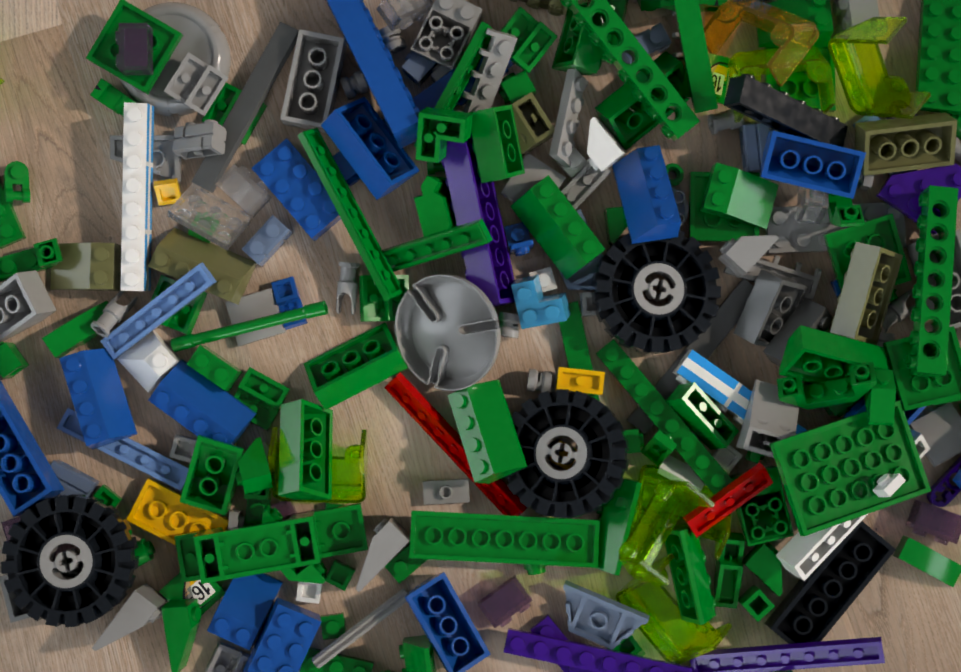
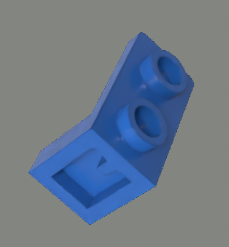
[504,222,534,257]

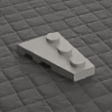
[110,135,181,182]

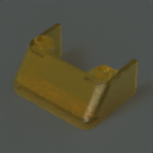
[704,0,819,87]

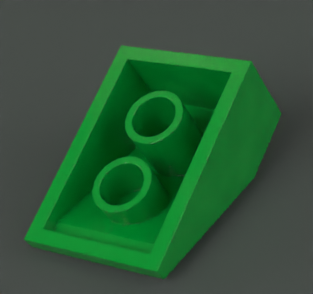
[754,0,834,47]
[699,162,779,230]
[180,435,244,515]
[399,635,436,672]

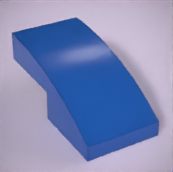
[271,276,308,330]

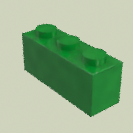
[666,382,739,450]

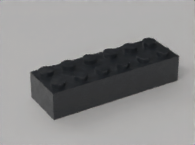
[764,521,896,644]

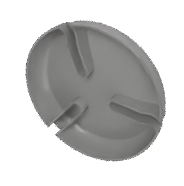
[120,2,231,116]
[394,274,501,391]

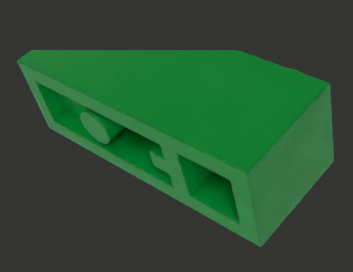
[161,599,201,672]

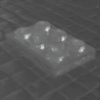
[167,183,252,251]

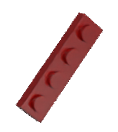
[683,462,773,537]

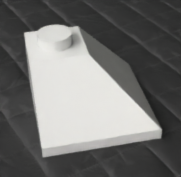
[587,117,627,171]
[117,330,181,393]

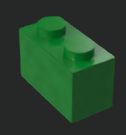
[187,345,243,391]

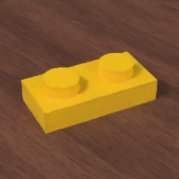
[556,367,605,395]

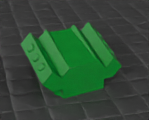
[414,176,456,236]

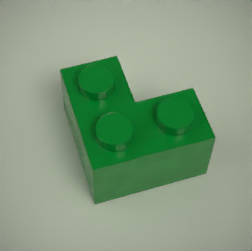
[415,107,473,163]

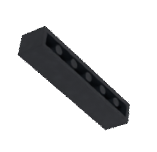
[724,74,848,147]

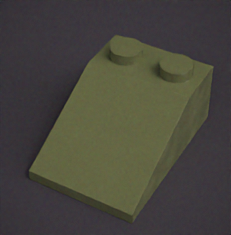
[50,242,121,291]

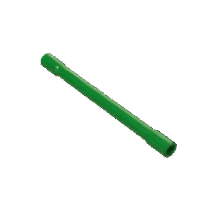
[171,301,328,352]

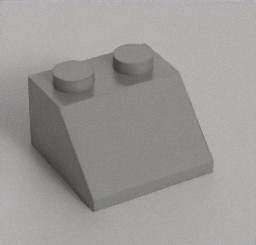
[718,235,779,277]

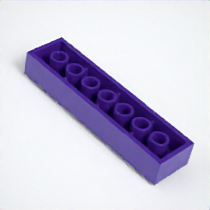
[441,133,515,307]

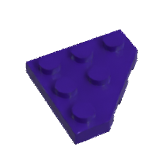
[876,163,961,235]

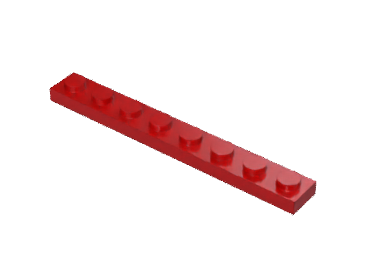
[385,372,527,516]

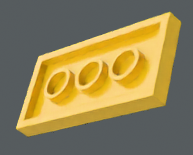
[127,478,229,546]

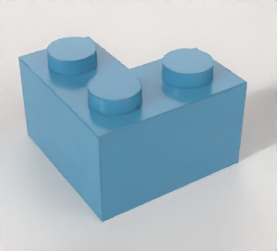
[511,275,571,329]

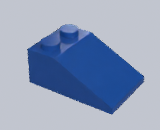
[207,573,283,651]

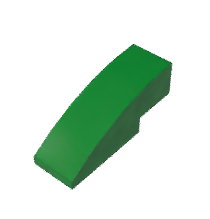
[42,301,109,358]
[714,531,745,608]
[893,535,961,587]

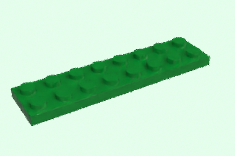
[409,511,600,568]

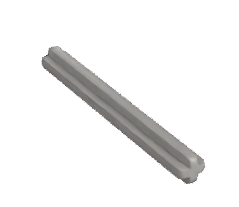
[311,589,408,668]

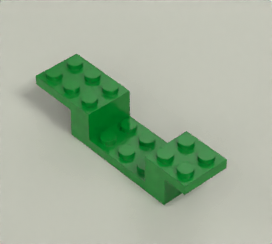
[174,503,368,584]

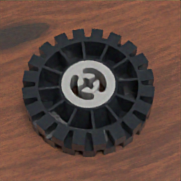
[591,230,721,354]
[503,389,629,518]
[1,494,139,627]

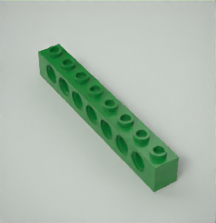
[560,0,700,141]
[907,185,958,378]

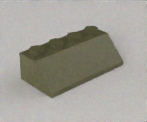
[855,112,957,176]
[148,228,257,305]
[830,242,903,345]

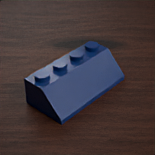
[321,97,420,200]
[760,131,866,199]
[612,145,681,244]
[59,348,138,449]
[148,359,257,445]
[405,572,491,672]

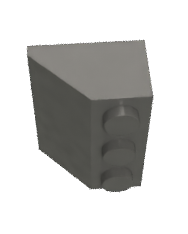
[734,269,809,347]

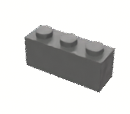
[763,298,833,367]

